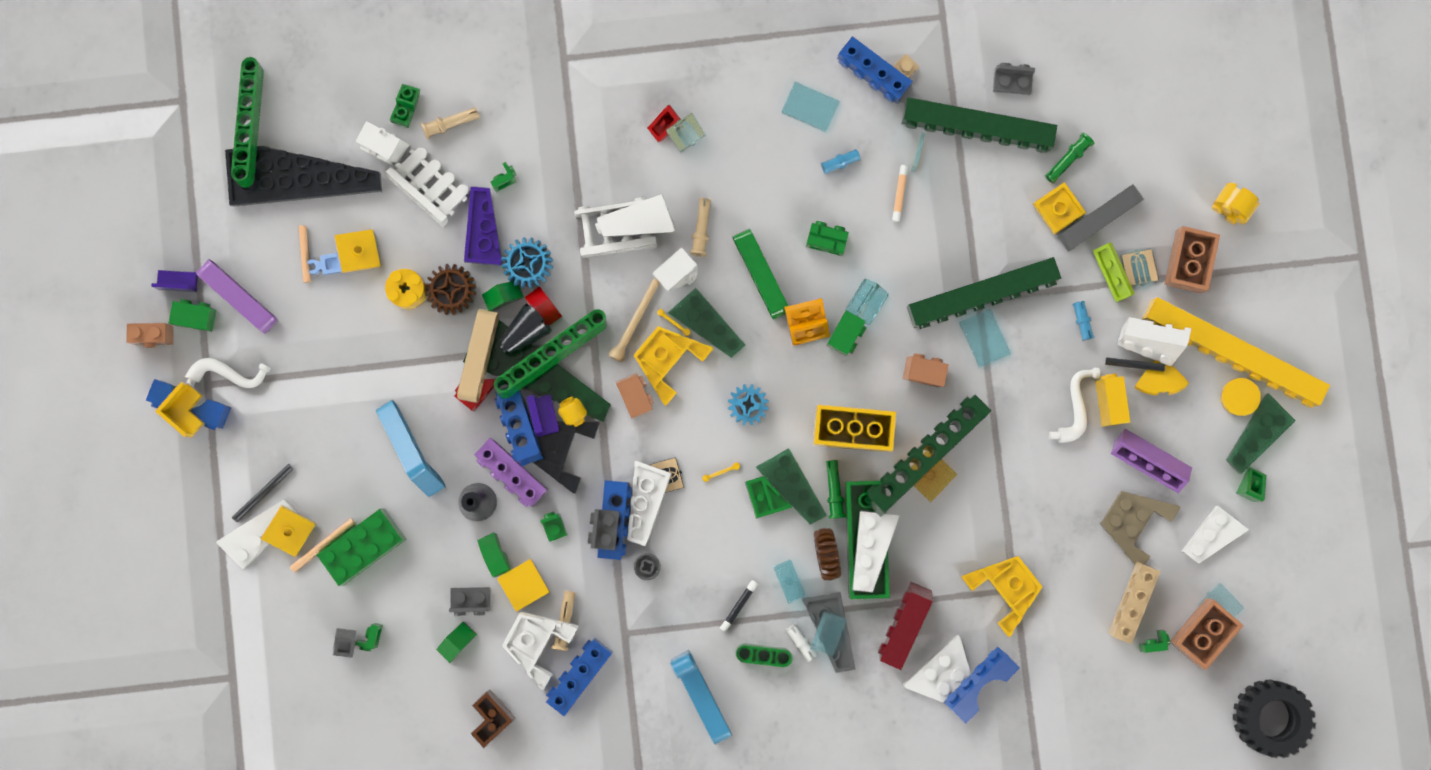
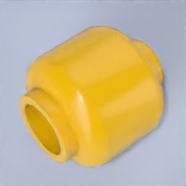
[558,397,587,427]

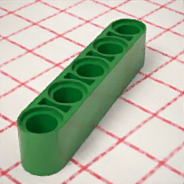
[732,228,788,320]

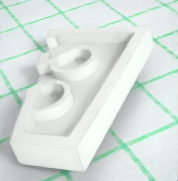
[1181,506,1249,564]

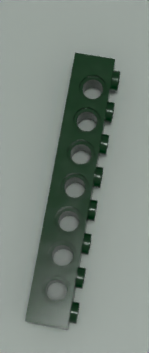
[865,394,992,517]

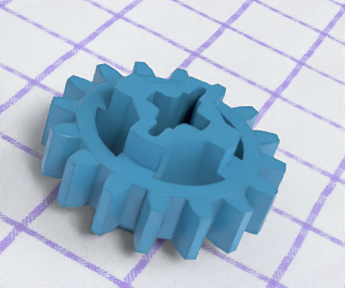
[728,384,769,426]

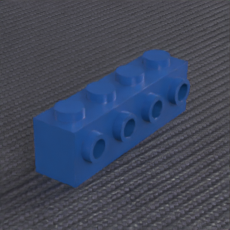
[837,36,913,104]
[546,638,613,716]

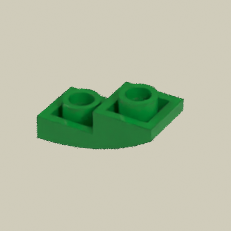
[390,84,420,128]
[477,532,511,578]

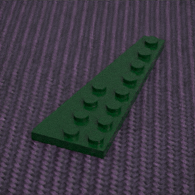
[463,320,611,422]

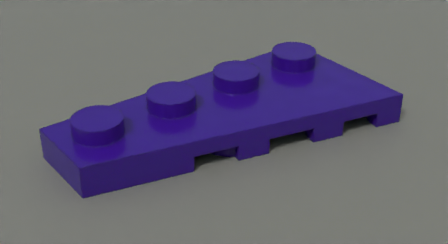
[464,187,502,266]

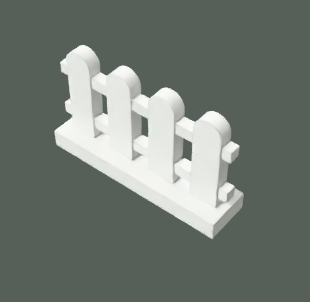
[386,147,469,227]

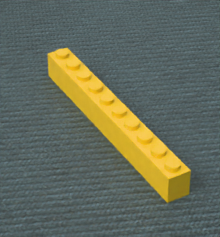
[1142,297,1330,408]

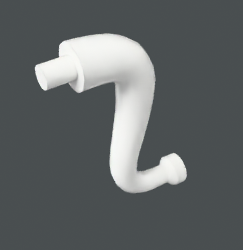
[185,358,271,388]
[1049,367,1100,443]

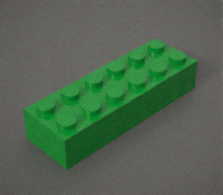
[845,481,890,599]

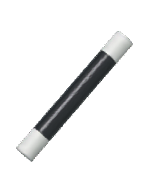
[720,580,758,632]

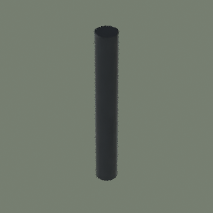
[1105,357,1165,372]

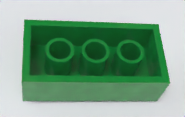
[317,509,407,586]

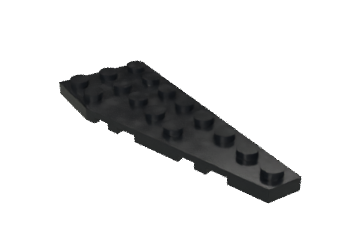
[225,146,382,207]

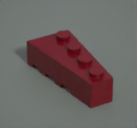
[878,581,933,670]

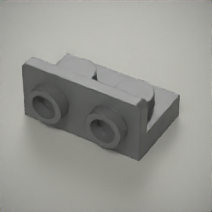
[993,63,1035,95]
[588,509,619,550]
[449,587,490,616]

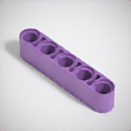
[196,259,278,334]

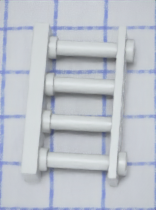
[574,197,657,259]

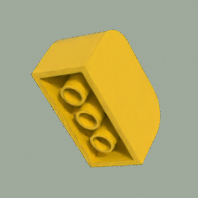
[813,405,896,452]

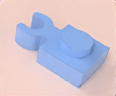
[307,253,342,275]

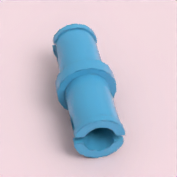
[821,149,861,174]
[1072,301,1095,341]

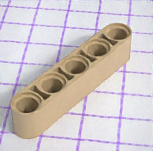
[457,309,499,403]

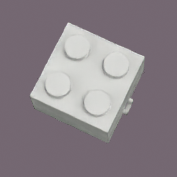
[356,121,409,165]

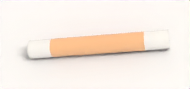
[892,165,908,222]

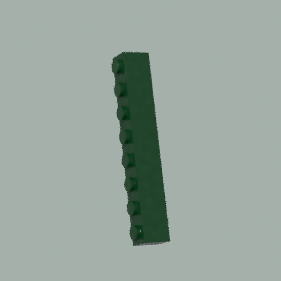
[901,97,1058,153]
[907,257,1062,330]

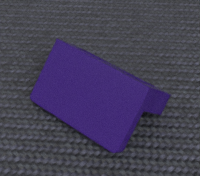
[151,270,198,292]
[526,395,559,437]

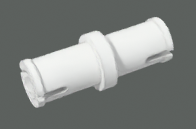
[785,623,818,662]

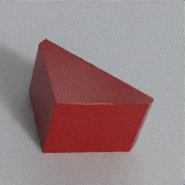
[647,104,682,143]
[524,286,563,326]

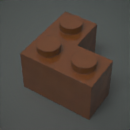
[471,689,515,748]

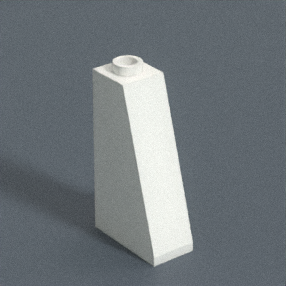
[595,194,676,237]

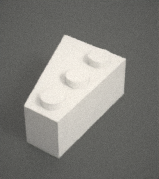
[652,248,698,291]
[1117,317,1191,366]

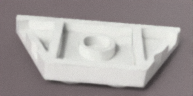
[903,634,971,702]

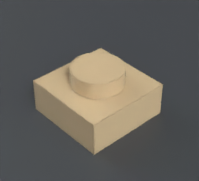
[893,54,920,78]

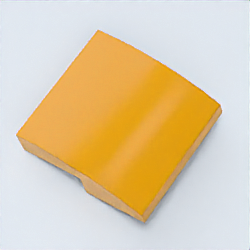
[784,298,830,346]

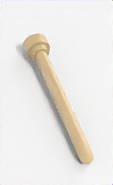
[608,278,660,363]

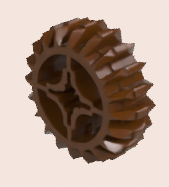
[425,264,477,315]
[814,528,841,581]

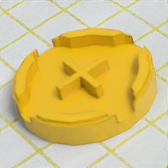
[1221,378,1261,416]

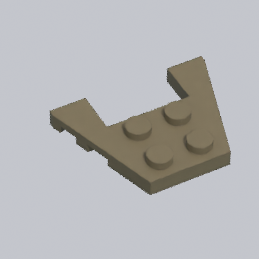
[1100,491,1181,566]

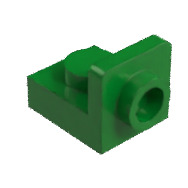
[490,162,517,192]
[540,511,568,542]
[355,623,383,652]
[1139,630,1170,653]

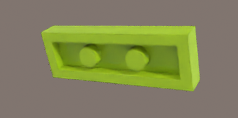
[1093,242,1135,302]

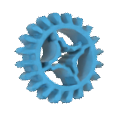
[502,237,553,289]

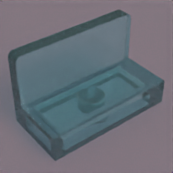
[845,278,889,325]
[773,559,806,604]
[810,611,847,655]

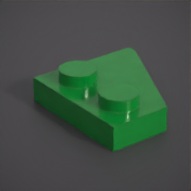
[745,476,792,519]

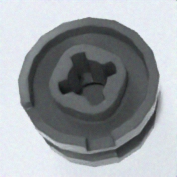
[634,553,661,580]

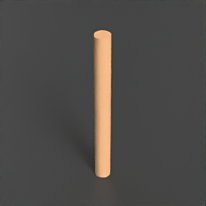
[290,518,356,572]

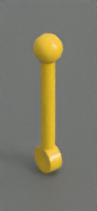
[657,309,690,336]
[702,462,740,482]

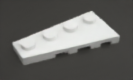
[627,461,672,546]
[216,500,299,569]
[852,511,900,592]

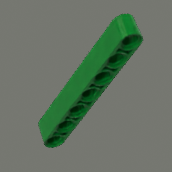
[231,57,264,187]
[494,309,607,398]

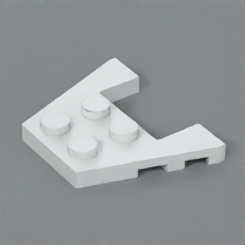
[502,612,579,691]

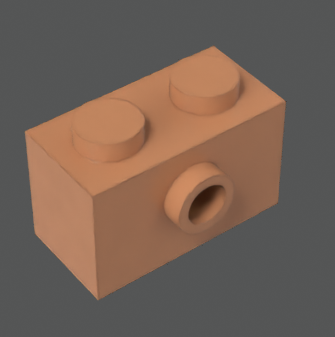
[126,323,173,348]
[902,353,949,387]
[616,372,654,419]

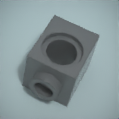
[333,628,356,658]

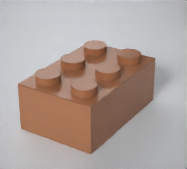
[1164,226,1220,294]
[1170,598,1244,670]

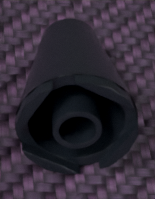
[499,303,552,355]
[458,483,497,521]

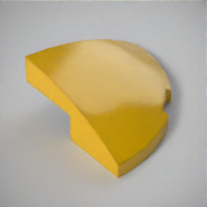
[1134,360,1189,396]

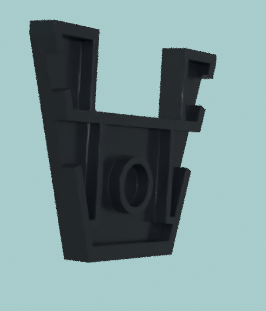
[532,421,600,494]

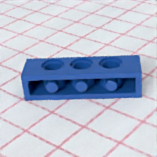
[494,387,543,466]
[597,480,632,560]

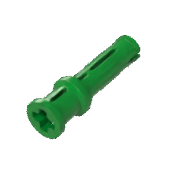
[1045,132,1095,184]
[826,460,846,519]

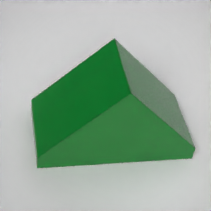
[482,280,524,311]
[1236,467,1267,502]
[436,621,477,663]

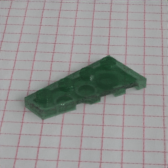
[668,288,746,358]
[1226,393,1296,474]
[756,448,827,525]

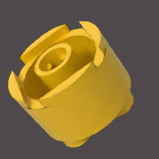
[1211,183,1260,225]
[385,269,428,310]

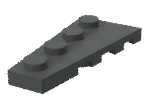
[802,592,856,673]

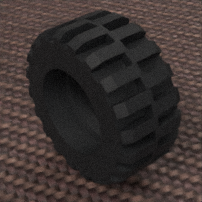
[1233,679,1316,758]

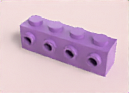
[1111,429,1192,493]
[474,438,548,507]

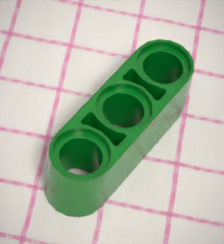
[736,643,792,667]

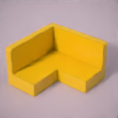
[155,382,204,438]

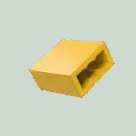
[1095,373,1130,427]

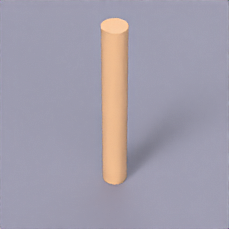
[299,225,311,283]

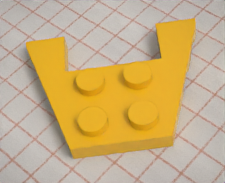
[633,326,714,406]
[961,556,1043,637]

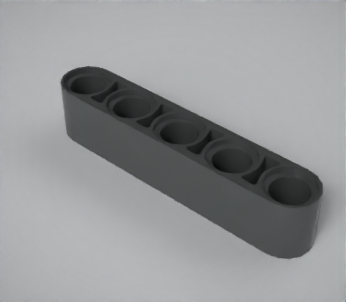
[1057,184,1144,252]

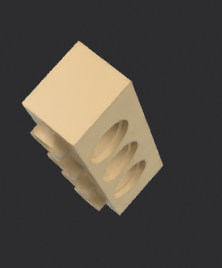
[1108,561,1161,644]

